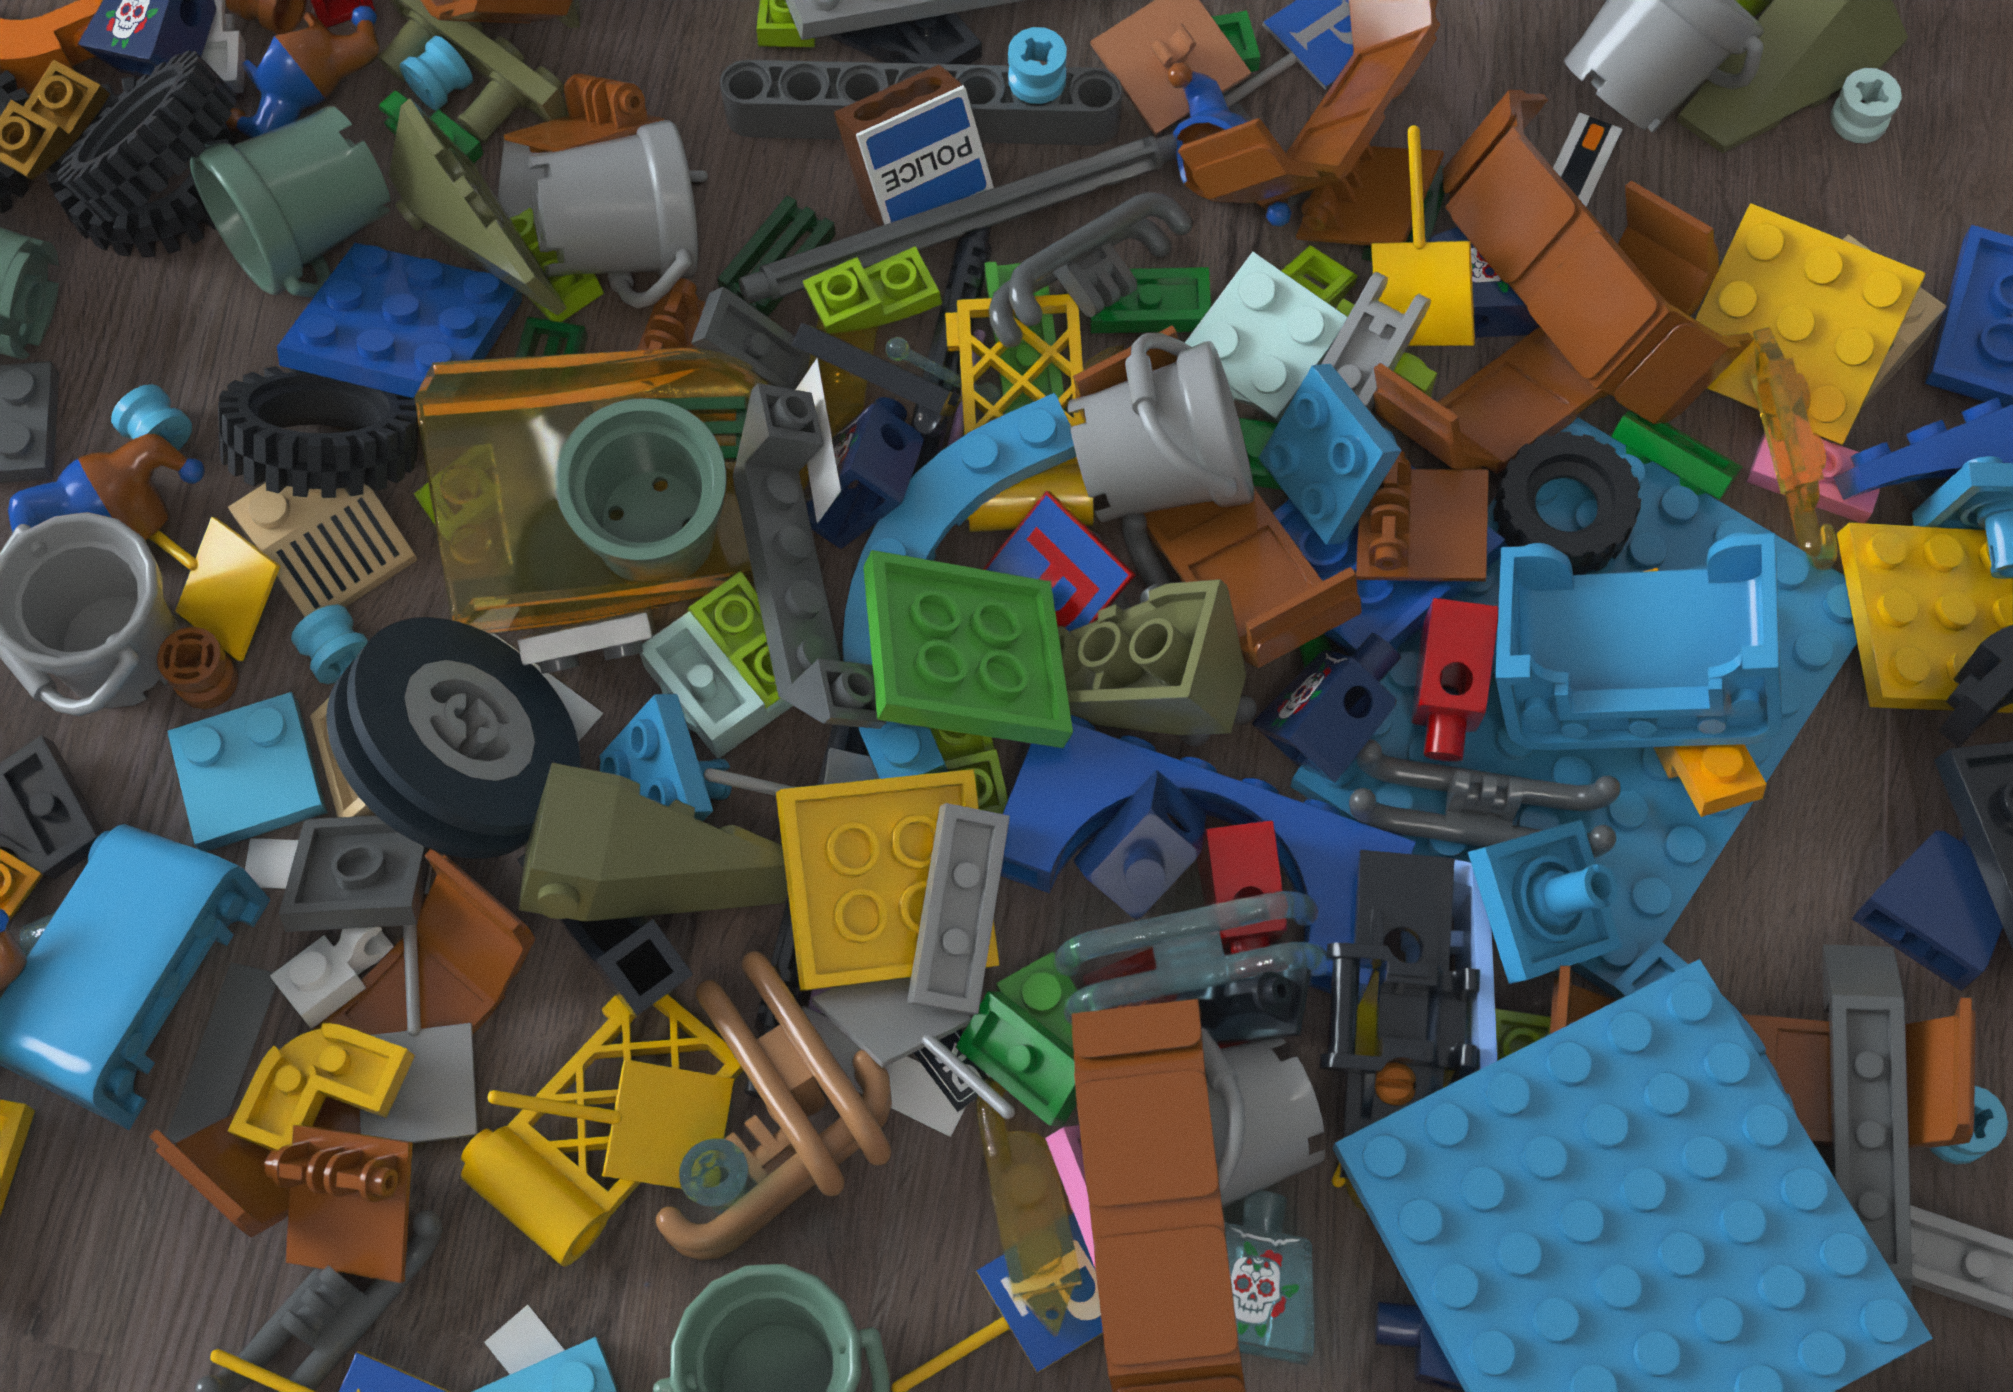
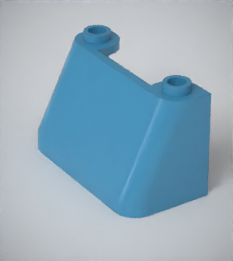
[1495,532,1782,750]
[0,824,271,1130]

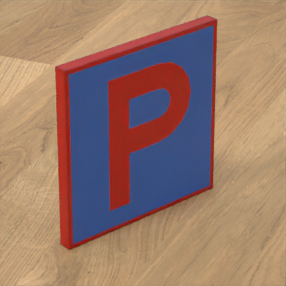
[983,491,1136,631]

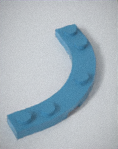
[842,393,1077,779]

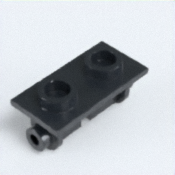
[1176,968,1311,1045]

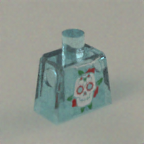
[1224,1190,1314,1365]

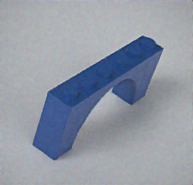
[1000,715,1416,1004]

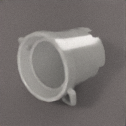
[1564,0,1764,133]
[528,120,698,309]
[1068,333,1254,522]
[0,512,181,717]
[1202,1028,1325,1208]

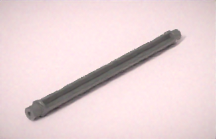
[739,133,1177,304]

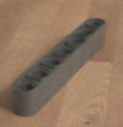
[720,60,1122,145]

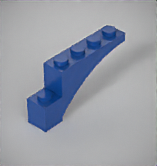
[1833,397,2013,500]

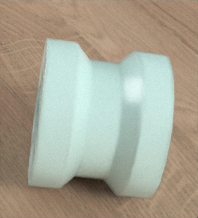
[1830,68,1902,143]

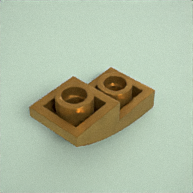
[0,59,110,180]

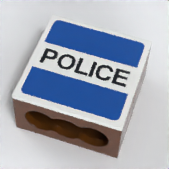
[834,64,994,227]

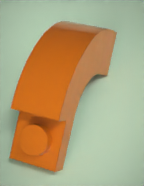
[0,0,103,94]

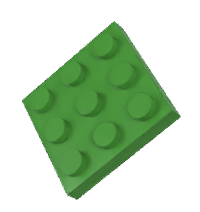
[863,550,1073,748]

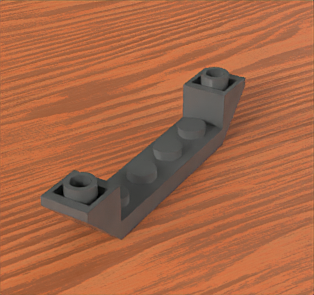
[733,383,887,729]
[1822,944,1912,1361]

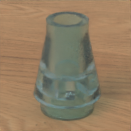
[679,1138,748,1214]

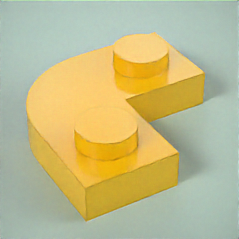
[228,1023,415,1151]

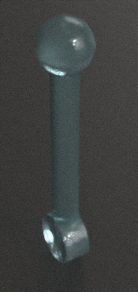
[886,337,1001,406]

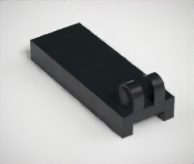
[792,322,963,437]

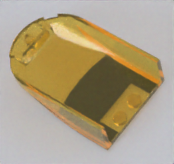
[414,348,810,634]

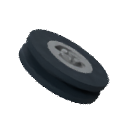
[326,617,580,859]

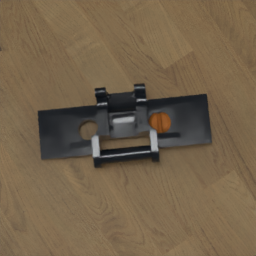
[1319,850,1480,1179]

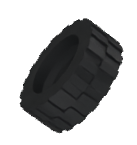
[1493,432,1641,575]

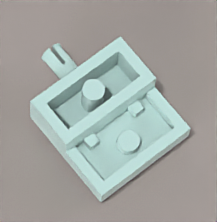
[1185,252,1348,423]
[639,611,793,759]

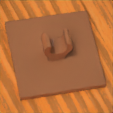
[1090,0,1251,137]

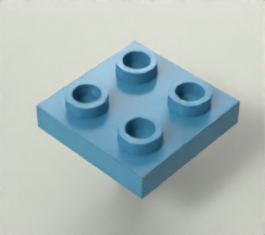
[1259,364,1402,545]
[1912,456,2013,579]
[599,694,732,822]
[1468,819,1623,984]

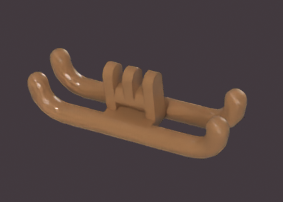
[696,951,892,1197]
[655,1049,892,1260]

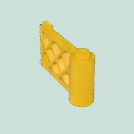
[945,294,1094,532]
[461,994,744,1267]

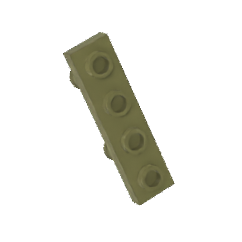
[377,0,569,144]

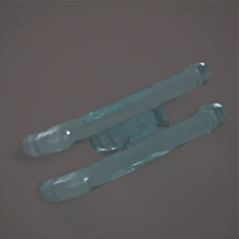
[1055,891,1330,1025]

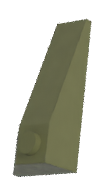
[1676,0,1908,154]
[389,98,567,315]
[1058,579,1246,735]
[518,763,788,922]

